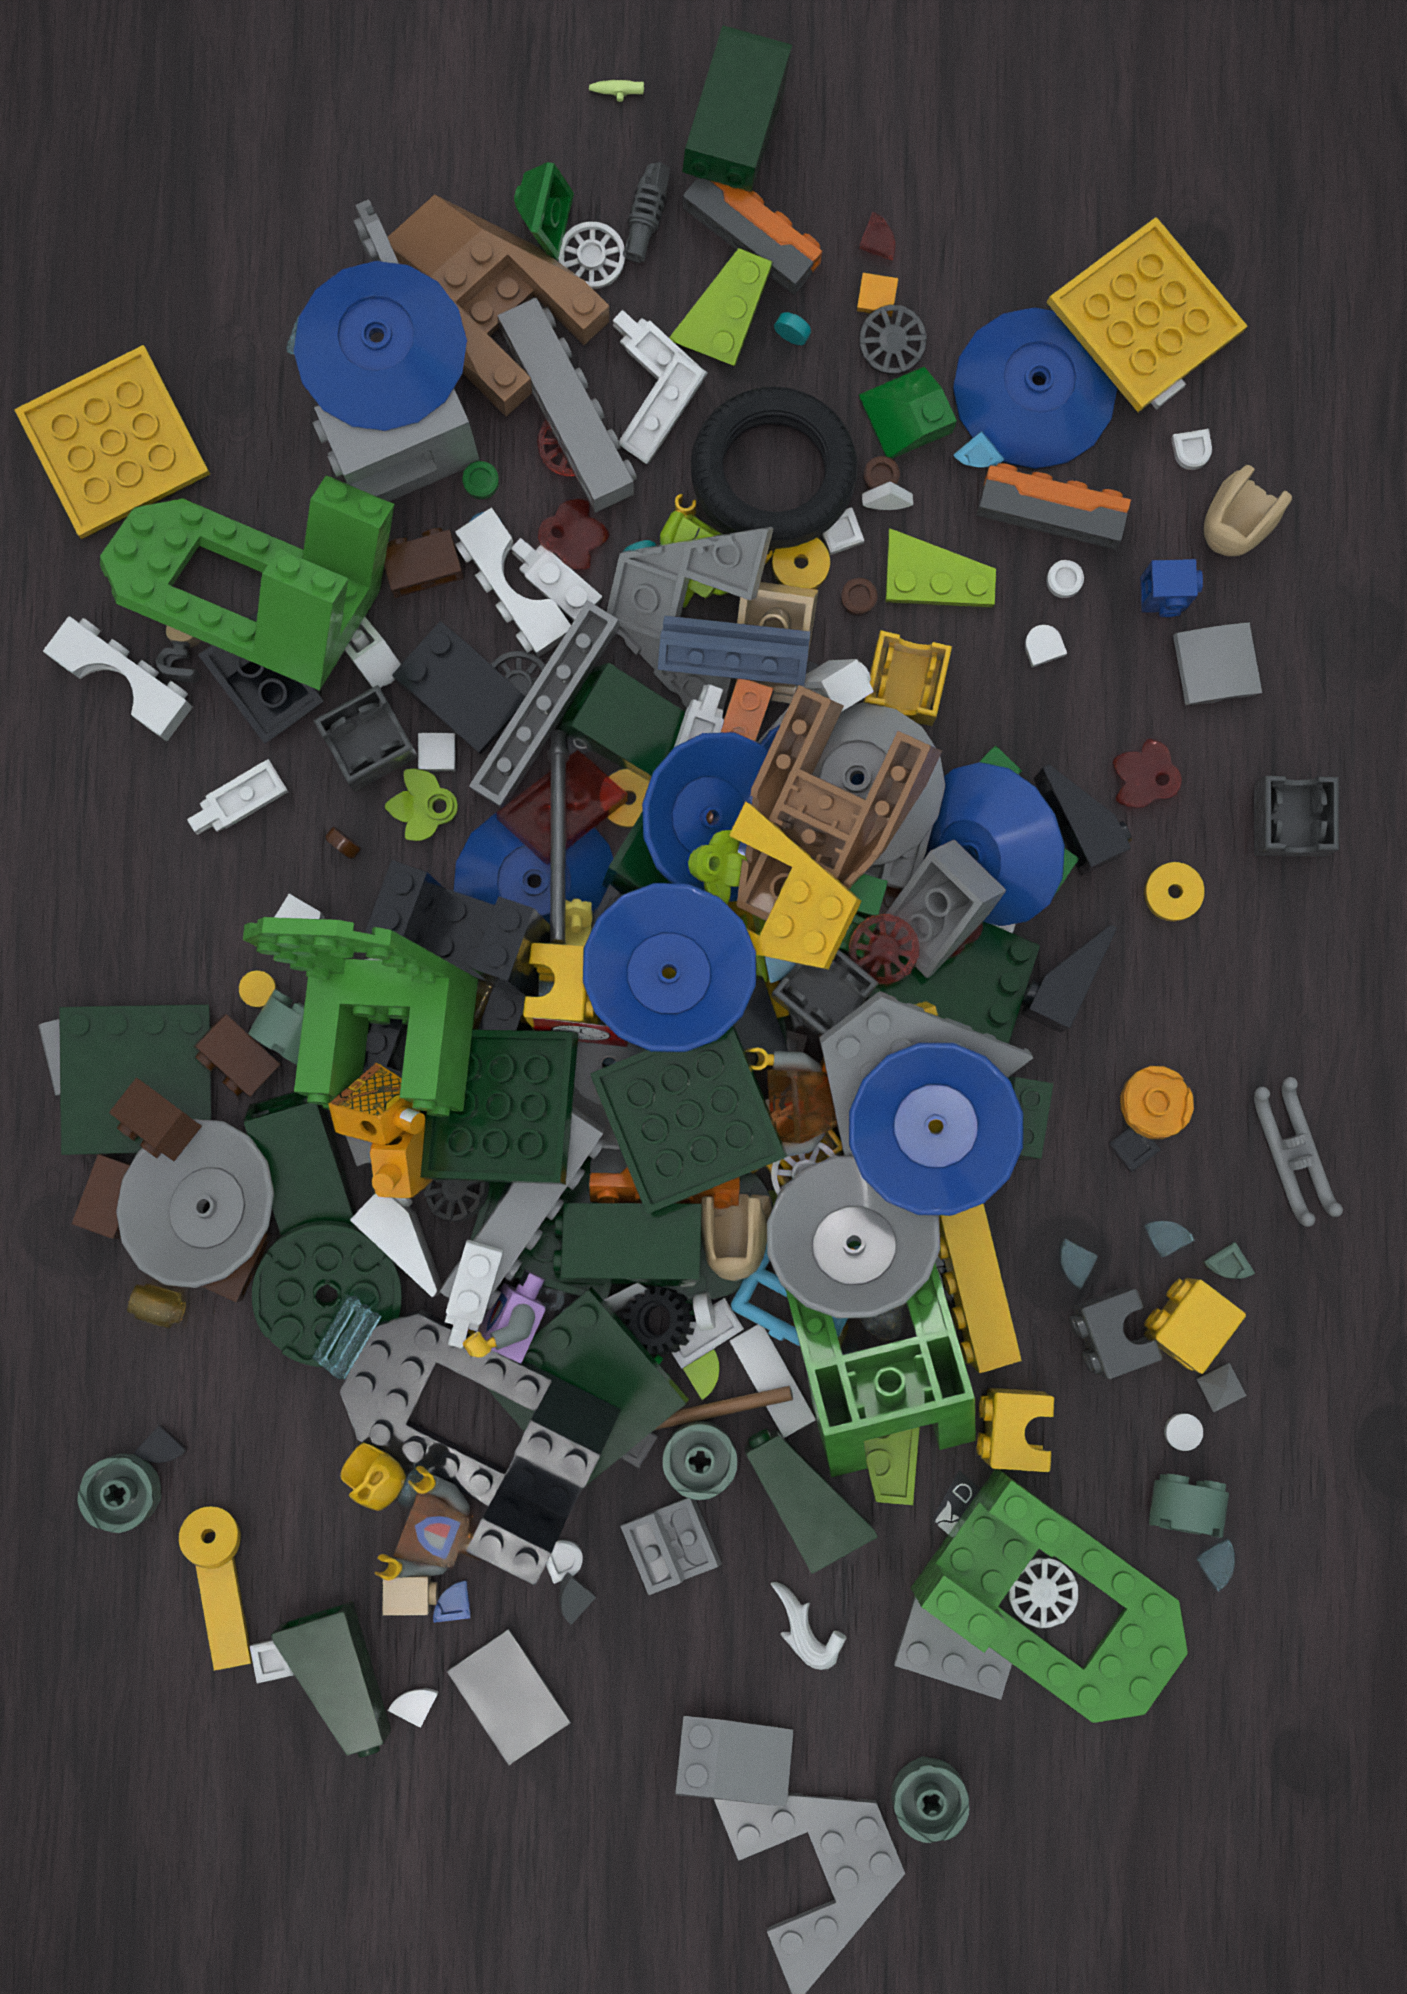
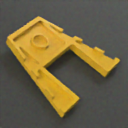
[729,802,862,970]

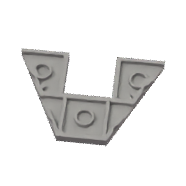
[606,527,774,719]
[819,991,1033,1156]
[714,1792,905,1994]

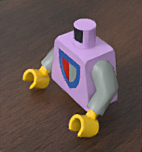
[452,1270,546,1364]

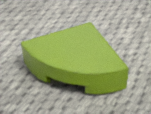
[683,1349,719,1400]

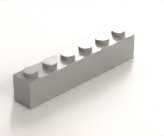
[497,298,637,513]
[469,600,620,810]
[439,1105,606,1311]

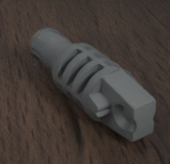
[623,162,670,263]

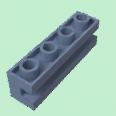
[658,616,811,686]

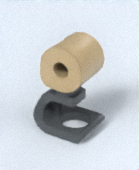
[156,626,201,683]

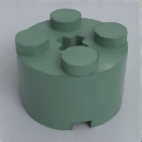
[248,989,304,1065]
[663,1421,737,1500]
[78,1453,161,1533]
[1148,1474,1229,1538]
[891,1756,969,1843]

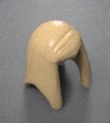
[1204,465,1292,556]
[701,1194,772,1281]

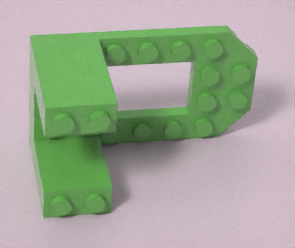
[100,475,394,691]
[243,917,478,1117]
[785,1241,976,1478]
[911,1469,1188,1723]

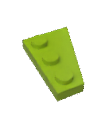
[669,248,774,366]
[885,528,996,607]
[864,1427,920,1505]

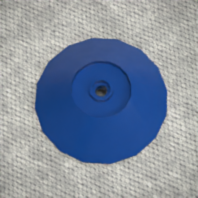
[294,261,467,431]
[953,307,1117,469]
[642,732,768,902]
[924,762,1065,926]
[453,803,614,924]
[583,883,756,1052]
[849,1043,1023,1216]

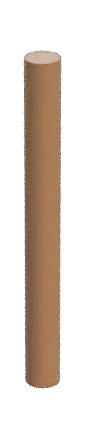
[655,1386,793,1430]

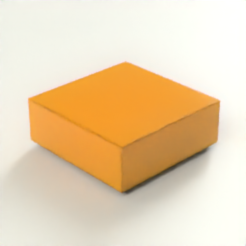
[857,273,898,317]

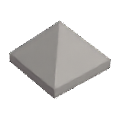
[1196,1362,1246,1412]

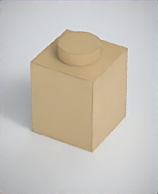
[383,1576,438,1615]

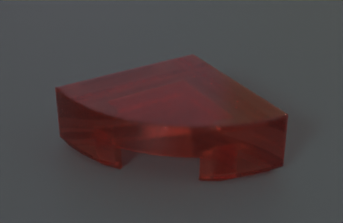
[859,212,896,261]

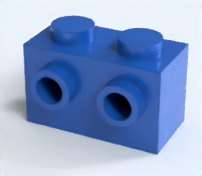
[1140,559,1203,617]

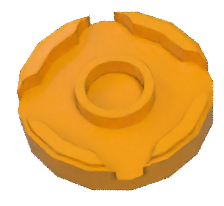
[1120,1066,1194,1139]

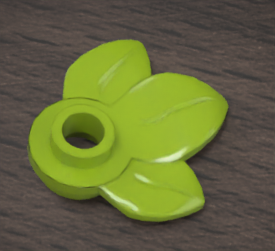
[385,769,458,841]
[688,830,747,904]

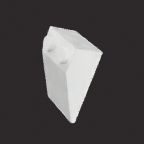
[350,1194,442,1297]

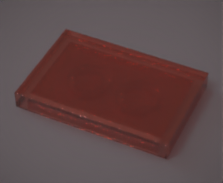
[497,750,628,865]

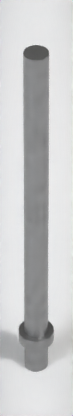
[547,730,569,945]

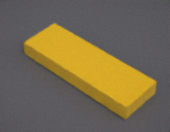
[196,1557,252,1671]

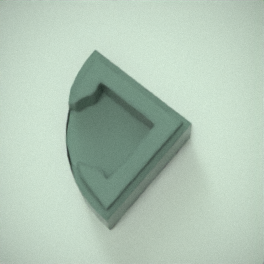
[1202,1242,1255,1279]

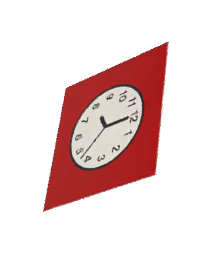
[533,1017,628,1047]

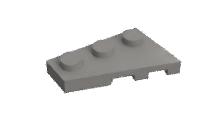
[894,1595,1012,1700]

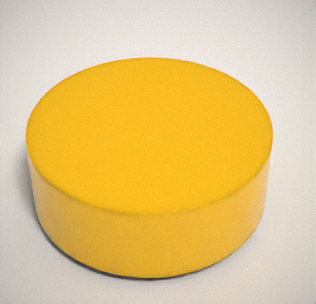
[239,970,277,1008]

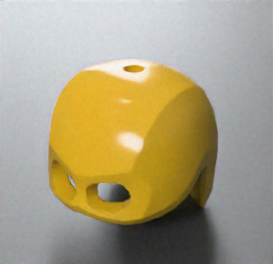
[340,1443,406,1511]

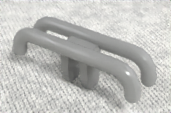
[1253,1077,1343,1227]

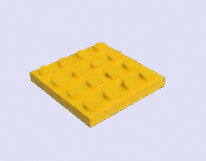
[1046,217,1248,412]
[14,345,210,539]

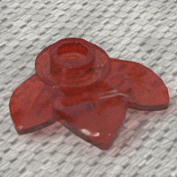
[538,499,610,569]
[1113,739,1182,808]

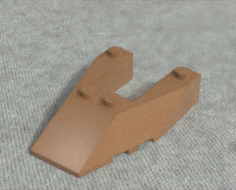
[387,195,609,417]
[737,685,942,921]

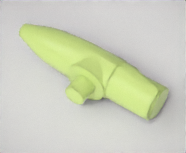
[589,80,644,102]

